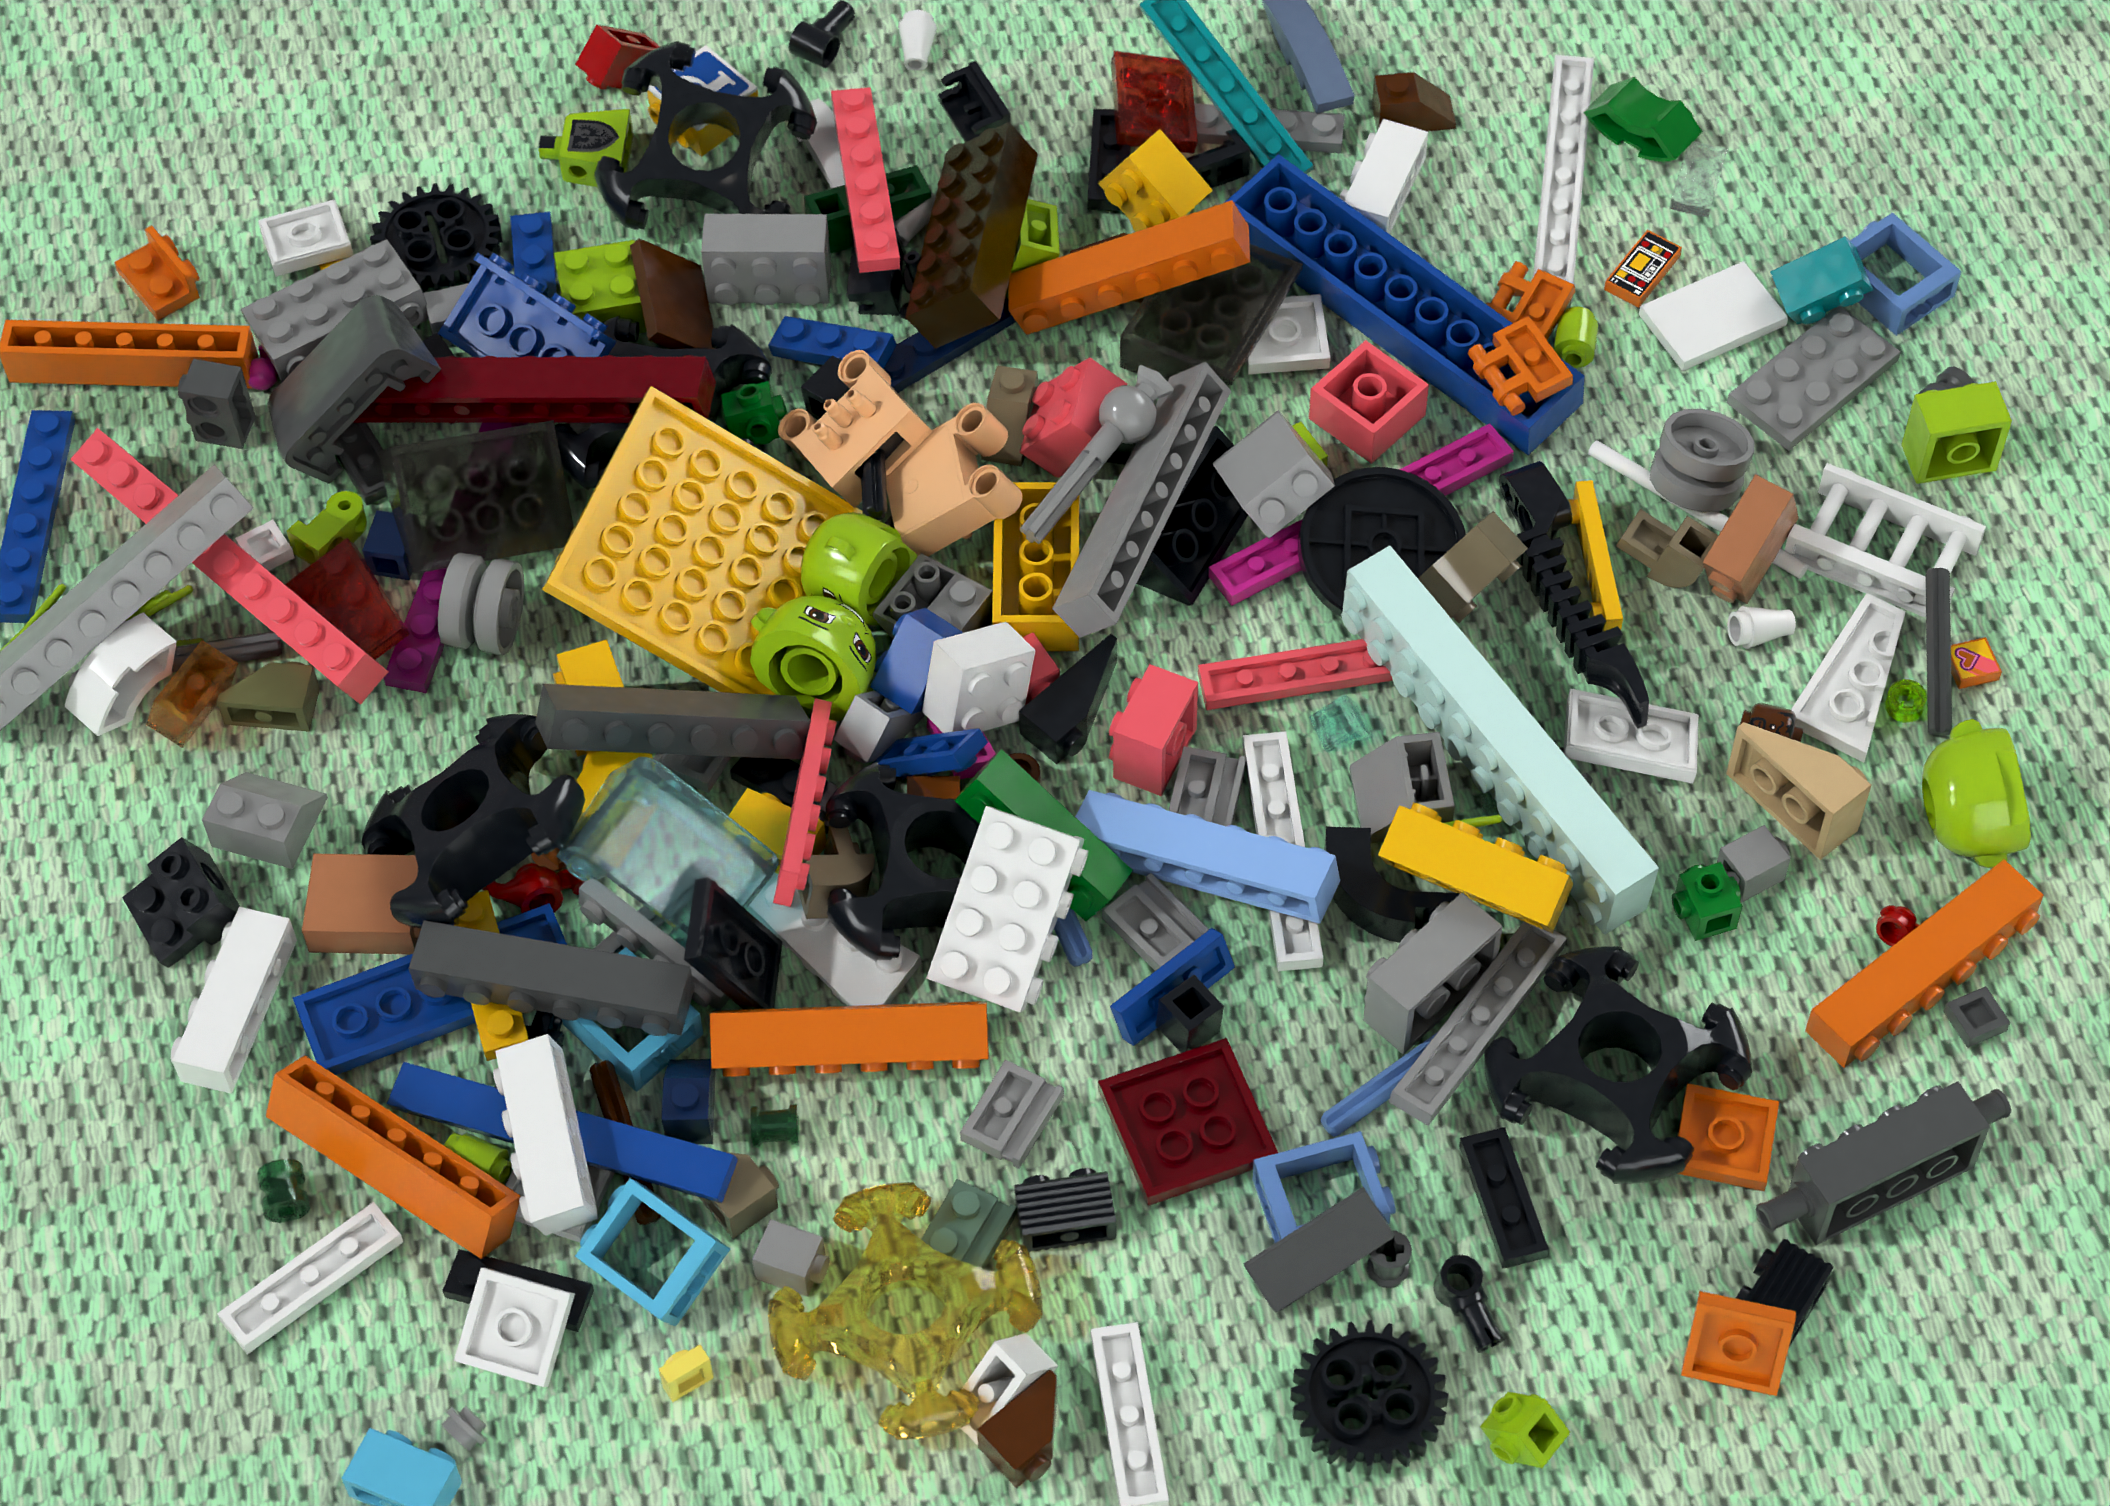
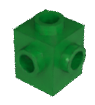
[721,381,787,445]
[1672,862,1743,941]

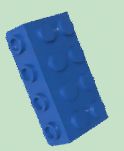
[437,252,617,357]

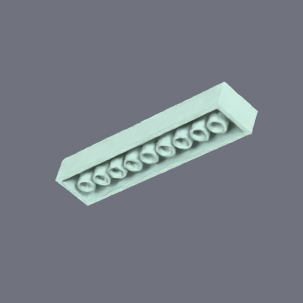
[1341,546,1659,935]

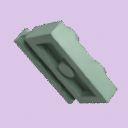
[912,1179,1017,1290]

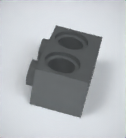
[178,359,256,449]

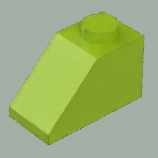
[1011,199,1060,273]

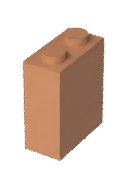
[1703,474,1799,604]
[302,853,421,954]

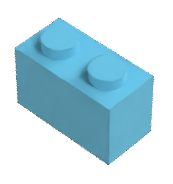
[341,1428,462,1506]

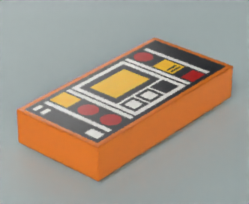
[1604,230,1682,308]

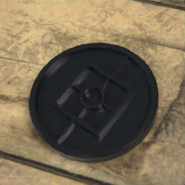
[1298,467,1466,617]

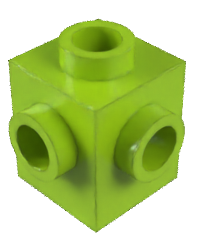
[1480,1392,1571,1468]

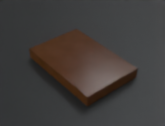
[630,238,716,349]

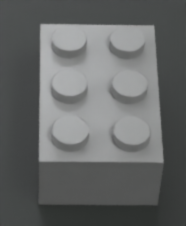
[701,214,831,305]
[1363,892,1503,1054]

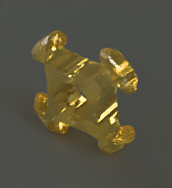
[768,1182,1043,1440]

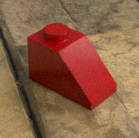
[575,24,660,90]

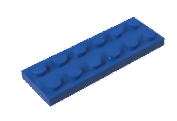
[293,903,567,1075]

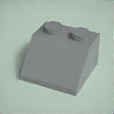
[1213,410,1335,539]
[202,772,328,869]

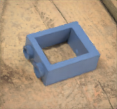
[1850,212,1962,336]
[1252,1131,1396,1243]

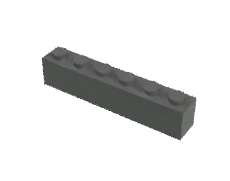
[535,684,810,760]
[409,920,695,1036]

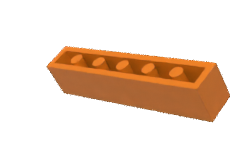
[1008,200,1250,335]
[0,320,259,389]
[1805,859,2044,1068]
[710,1001,989,1077]
[266,1055,521,1259]

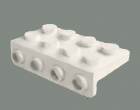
[926,806,1089,1012]

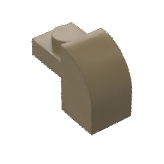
[1616,509,1719,588]
[798,826,875,919]

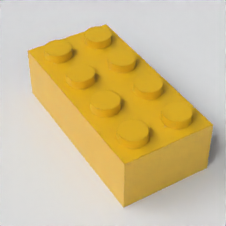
[992,482,1080,651]
[1378,802,1574,934]

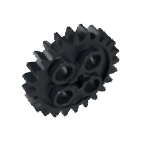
[370,183,503,293]
[1290,1320,1448,1475]

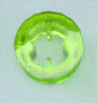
[1885,679,1927,723]

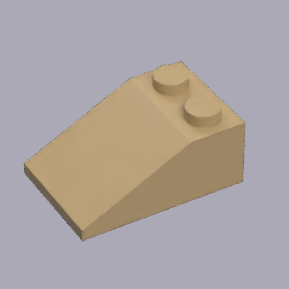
[1726,722,1871,860]

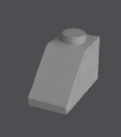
[833,691,925,763]

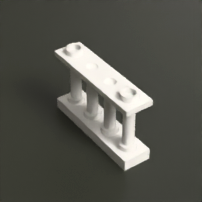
[1785,463,1986,618]

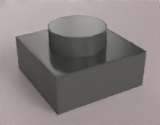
[1944,986,2010,1048]

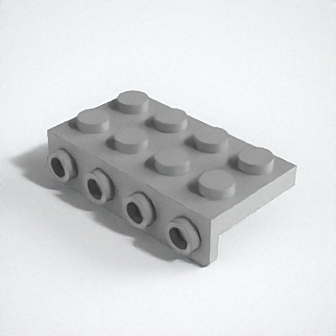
[240,239,429,382]

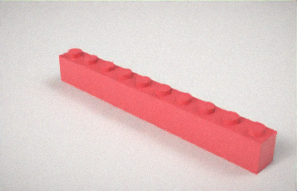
[70,428,389,705]

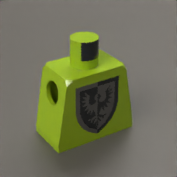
[539,109,634,187]

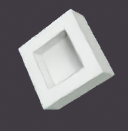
[235,520,295,571]

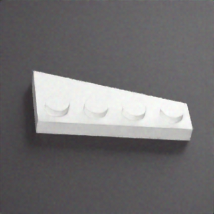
[1791,593,1906,763]
[748,872,921,1006]

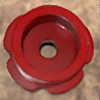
[1876,905,1919,946]

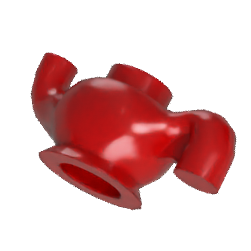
[482,863,587,913]

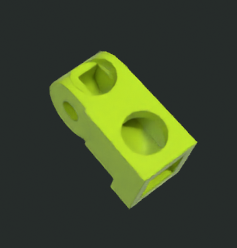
[287,491,367,573]

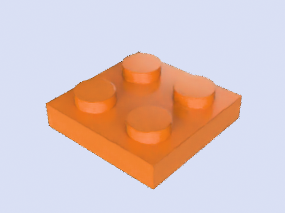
[1677,1083,1779,1191]
[1681,1291,1796,1396]

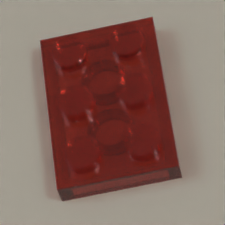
[1111,51,1198,154]
[285,538,410,660]

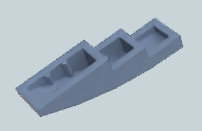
[1262,0,1355,114]

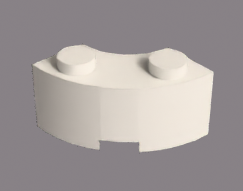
[65,613,177,736]

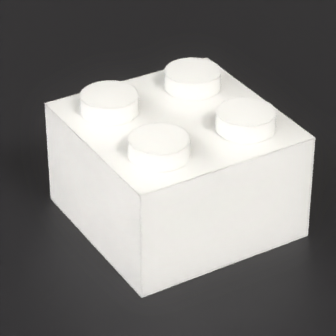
[922,621,1036,733]

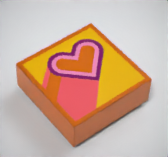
[1951,637,2002,689]

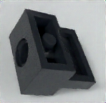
[122,837,240,968]

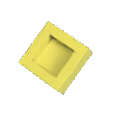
[659,1345,714,1402]

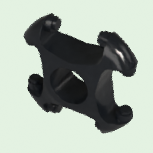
[594,41,817,230]
[547,315,772,490]
[361,714,585,928]
[825,762,980,962]
[1484,946,1752,1184]

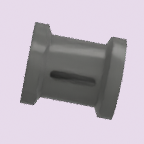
[1367,1230,1412,1288]

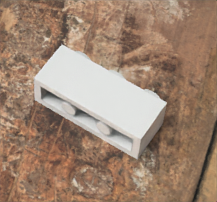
[1339,119,1428,234]

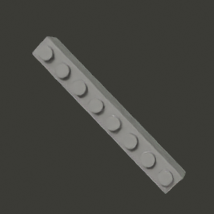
[1052,362,1231,638]
[0,464,253,731]

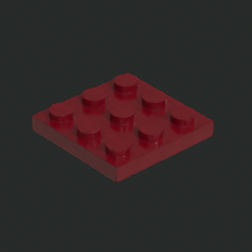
[1098,1038,1278,1206]

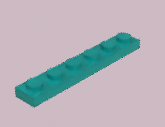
[1139,0,1313,174]

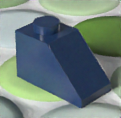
[661,1059,716,1144]

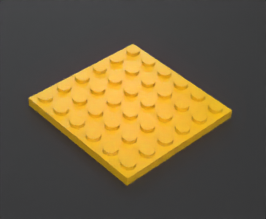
[542,386,863,695]

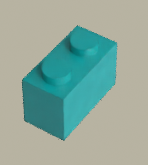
[1770,236,1873,324]

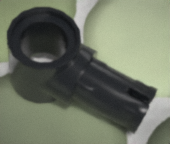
[789,0,855,68]
[1433,1255,1505,1353]

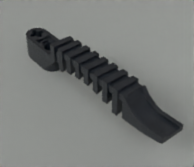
[1499,461,1649,729]

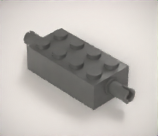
[1756,1081,2011,1245]

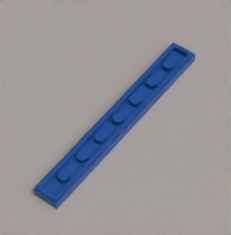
[387,1062,738,1203]

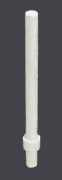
[1588,440,1809,579]

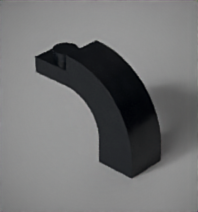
[1324,826,1461,943]

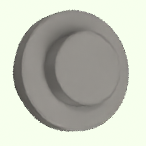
[441,1406,487,1451]

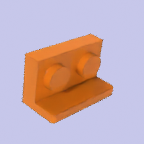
[114,225,200,321]

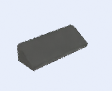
[1243,1187,1394,1312]

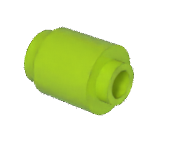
[1554,307,1598,368]
[444,1133,512,1184]

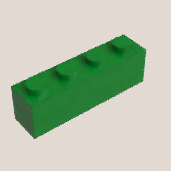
[954,749,1133,922]

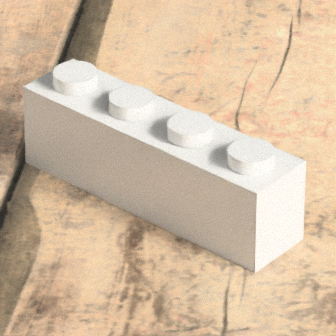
[171,907,297,1094]
[493,1034,599,1236]

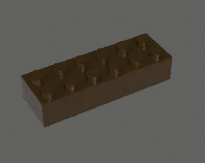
[905,122,1038,349]

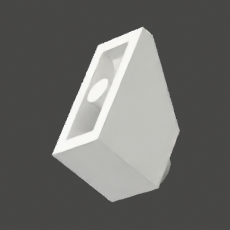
[946,1333,1058,1445]

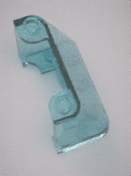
[556,757,779,948]

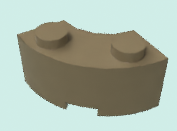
[1418,511,1528,624]

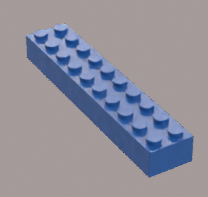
[1224,154,1585,456]

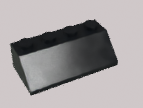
[1136,425,1248,606]

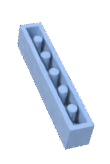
[1075,790,1340,924]

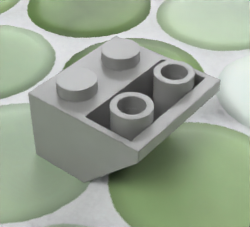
[873,553,993,639]
[1349,732,1455,843]

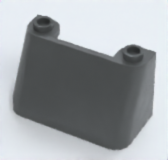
[267,295,441,484]

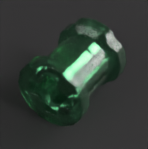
[750,1104,800,1148]

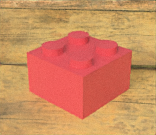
[1309,340,1429,464]
[1019,357,1127,478]
[1109,664,1198,796]

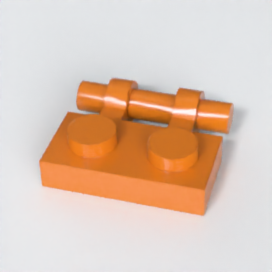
[1485,261,1576,340]
[1468,316,1573,416]

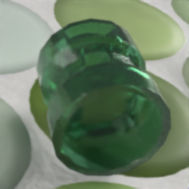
[257,1159,310,1223]

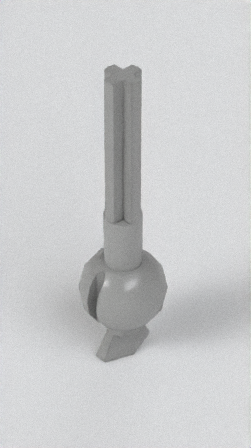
[1020,365,1174,544]

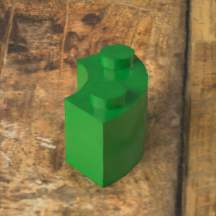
[1583,77,1703,162]

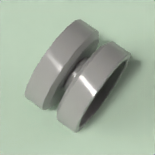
[1650,409,1754,512]
[438,553,524,655]

